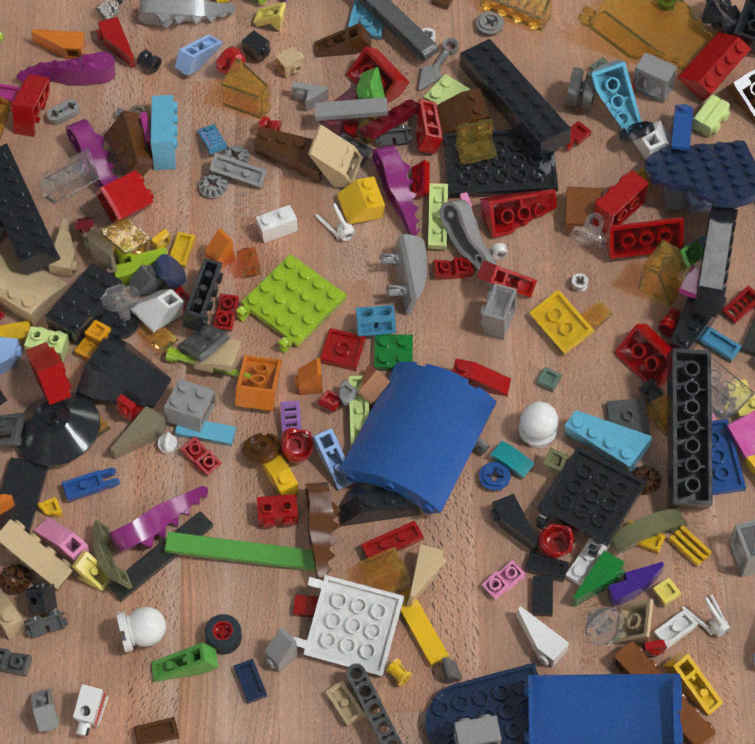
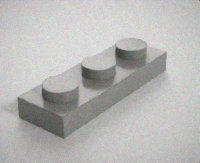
[209,153,267,188]

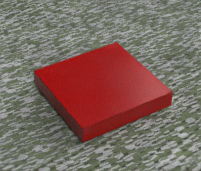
[320,328,366,371]

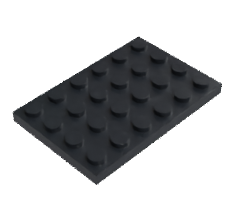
[443,130,558,198]

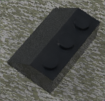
[733,0,755,54]

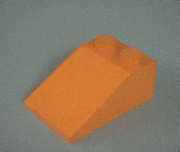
[235,355,282,411]

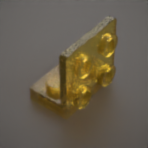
[456,119,497,164]
[100,217,152,254]

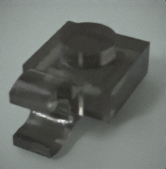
[95,0,125,20]

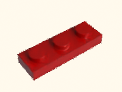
[361,520,424,564]

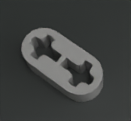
[47,99,80,125]

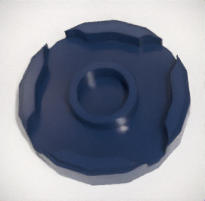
[154,254,186,288]

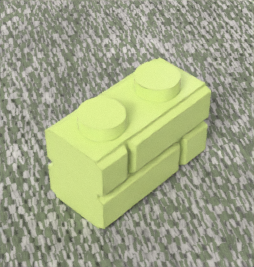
[692,94,730,138]

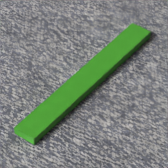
[165,532,315,572]

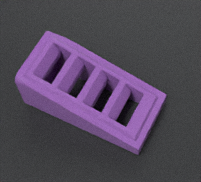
[280,401,301,433]

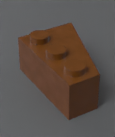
[104,111,153,177]

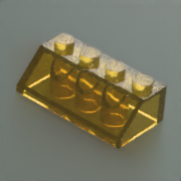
[479,0,553,32]

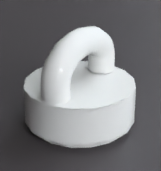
[158,432,178,454]

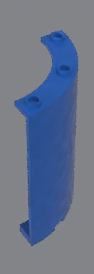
[339,362,497,514]
[524,674,683,744]

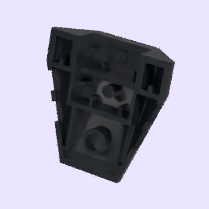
[76,336,172,409]

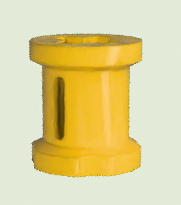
[386,659,413,686]

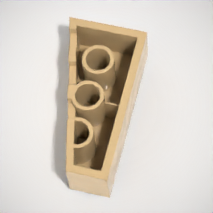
[0,519,73,591]

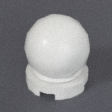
[518,401,559,449]
[116,607,166,652]

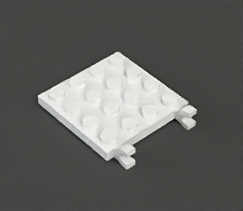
[293,575,404,676]

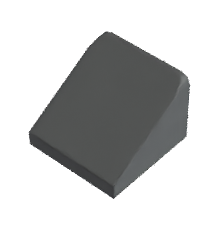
[442,657,462,684]

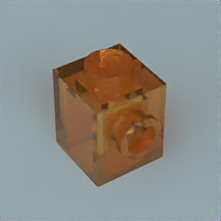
[237,247,261,279]

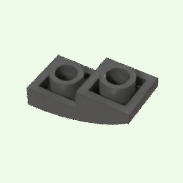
[0,648,32,677]

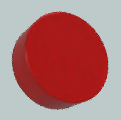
[344,120,362,138]

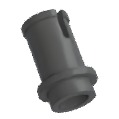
[474,437,490,455]

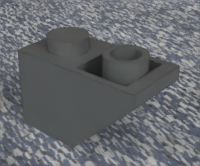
[129,265,168,295]

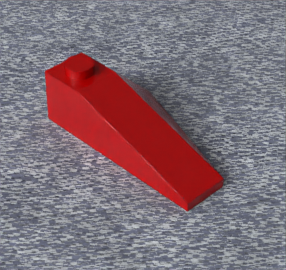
[480,189,557,238]

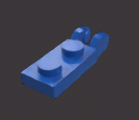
[62,468,120,502]

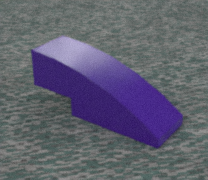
[607,561,664,608]

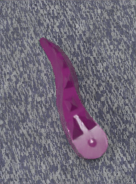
[16,52,116,86]
[65,119,118,188]
[372,144,420,236]
[109,486,208,553]

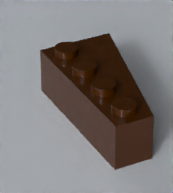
[254,126,323,184]

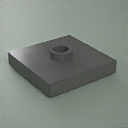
[606,398,650,435]

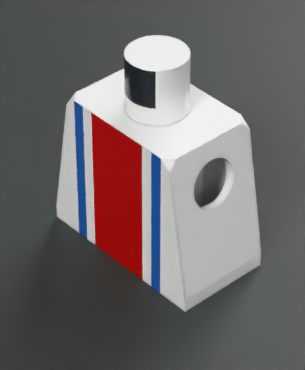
[73,684,109,737]

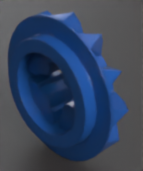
[479,462,511,492]

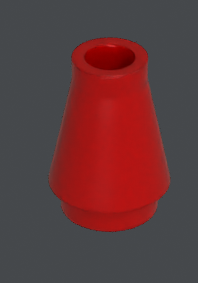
[658,308,681,336]

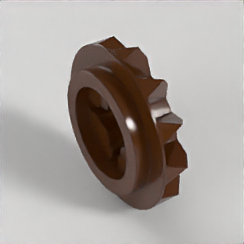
[631,464,661,494]
[0,563,32,594]

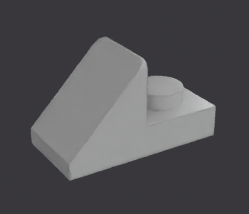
[291,81,328,111]

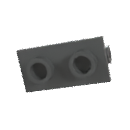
[376,125,412,147]
[25,609,68,638]

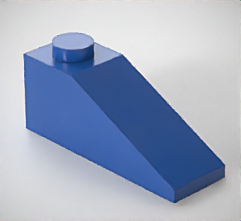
[671,104,693,151]

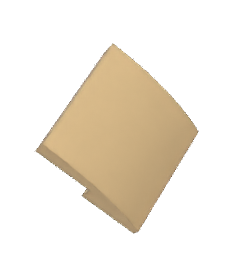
[194,339,241,373]
[325,672,384,726]

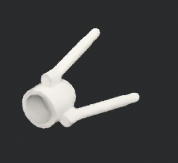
[315,204,355,241]
[681,595,730,637]

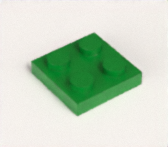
[374,334,413,371]

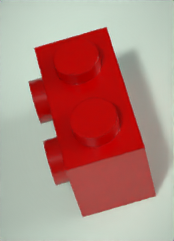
[257,494,299,528]

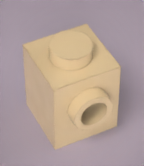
[275,46,304,78]

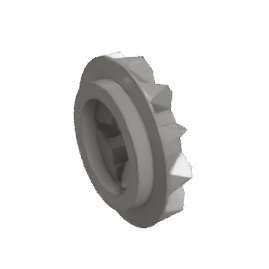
[476,11,504,36]
[221,144,250,164]
[199,172,228,198]

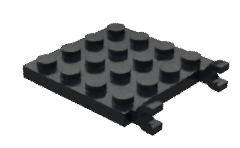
[536,447,647,558]

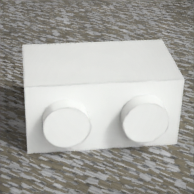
[256,205,298,243]

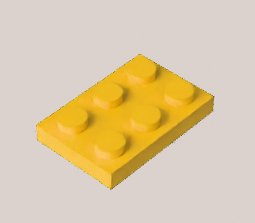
[529,289,595,355]

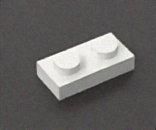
[653,609,698,650]

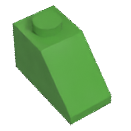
[356,67,385,99]

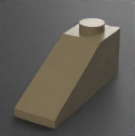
[84,227,117,272]
[110,406,166,459]

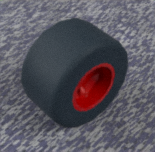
[205,614,242,655]

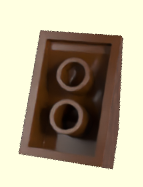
[726,69,755,123]
[437,88,490,136]

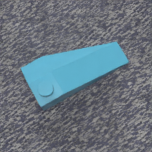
[591,59,642,130]

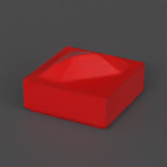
[318,390,342,412]
[643,639,666,657]

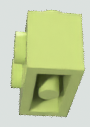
[24,326,70,362]

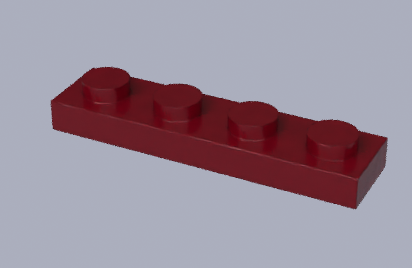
[359,99,418,140]

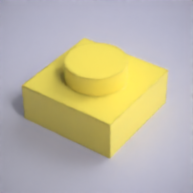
[652,578,681,606]

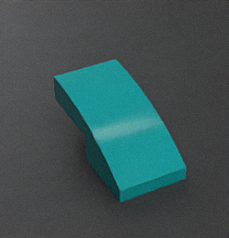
[490,441,535,479]

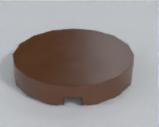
[242,433,281,464]

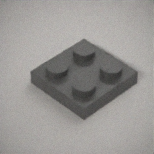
[179,323,230,362]

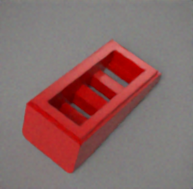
[722,285,755,324]

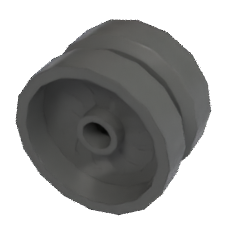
[566,67,596,110]

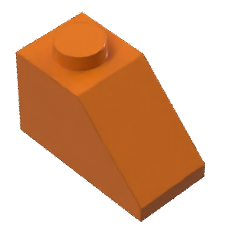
[205,228,235,269]
[295,358,323,395]

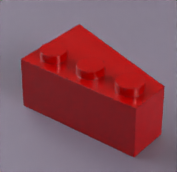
[10,74,50,137]

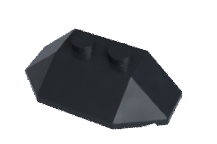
[339,483,421,526]

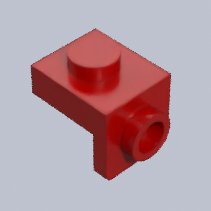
[117,394,144,422]

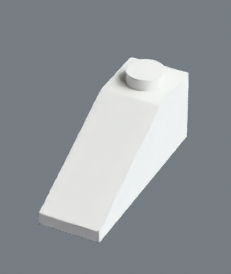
[517,606,569,668]

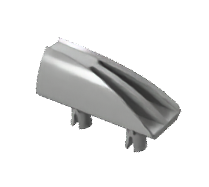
[379,234,427,314]

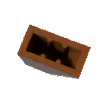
[565,186,604,235]

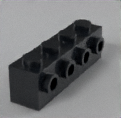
[182,258,224,332]

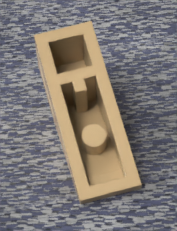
[48,219,79,278]
[406,544,446,606]
[0,588,26,639]

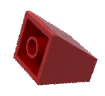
[95,170,154,225]

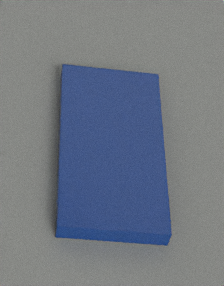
[712,419,746,495]

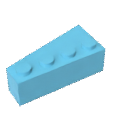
[151,95,178,170]
[565,410,652,473]

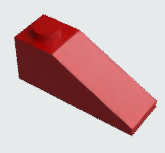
[96,17,135,68]
[416,99,443,154]
[477,260,537,298]
[452,358,511,397]

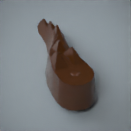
[305,482,341,581]

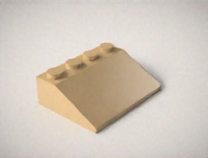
[0,249,69,326]

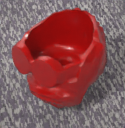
[216,46,245,75]
[280,427,314,463]
[538,524,575,558]

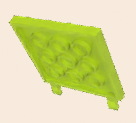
[236,254,347,354]

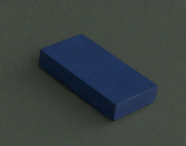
[233,658,267,704]

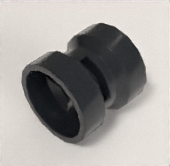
[137,49,162,73]
[639,378,665,405]

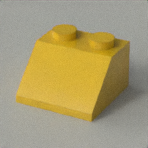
[337,176,385,224]

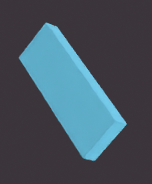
[175,420,236,447]

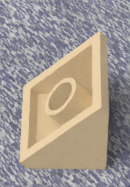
[615,599,654,648]

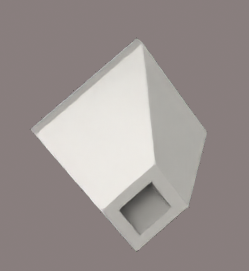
[632,120,672,159]
[129,289,183,332]

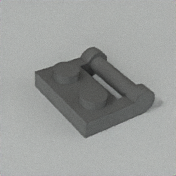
[0,412,25,447]

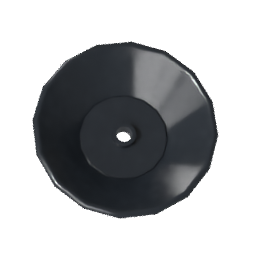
[16,392,100,467]

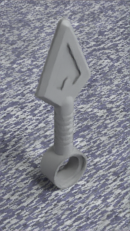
[418,38,458,91]

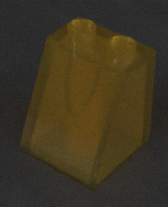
[221,58,271,119]
[638,240,688,308]

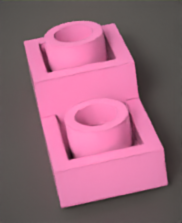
[481,560,527,600]

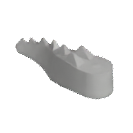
[138,0,236,28]
[440,199,496,290]

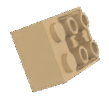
[308,125,363,188]

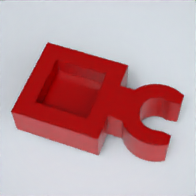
[567,121,592,151]

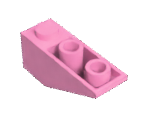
[34,517,90,565]

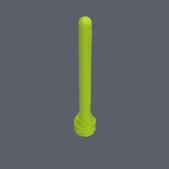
[166,346,253,378]

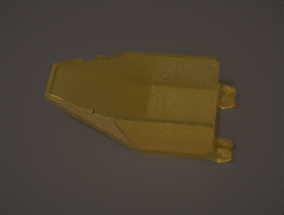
[577,0,714,70]

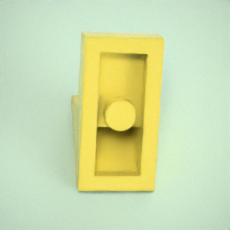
[253,2,286,31]
[72,551,111,591]

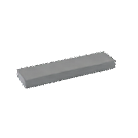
[315,97,388,121]

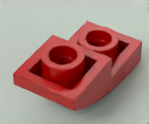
[432,257,474,279]
[214,293,239,331]
[180,436,222,476]

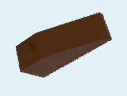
[314,23,372,57]

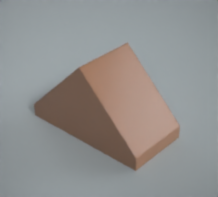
[357,365,391,404]

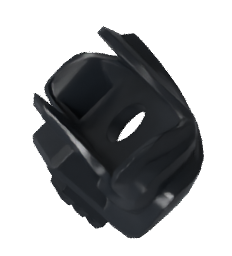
[701,0,741,35]

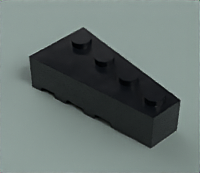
[670,296,727,350]

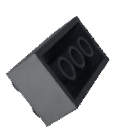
[45,263,124,346]

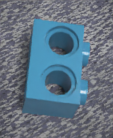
[356,305,396,336]

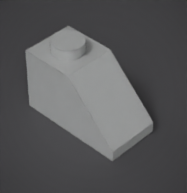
[265,627,298,673]
[31,688,59,732]

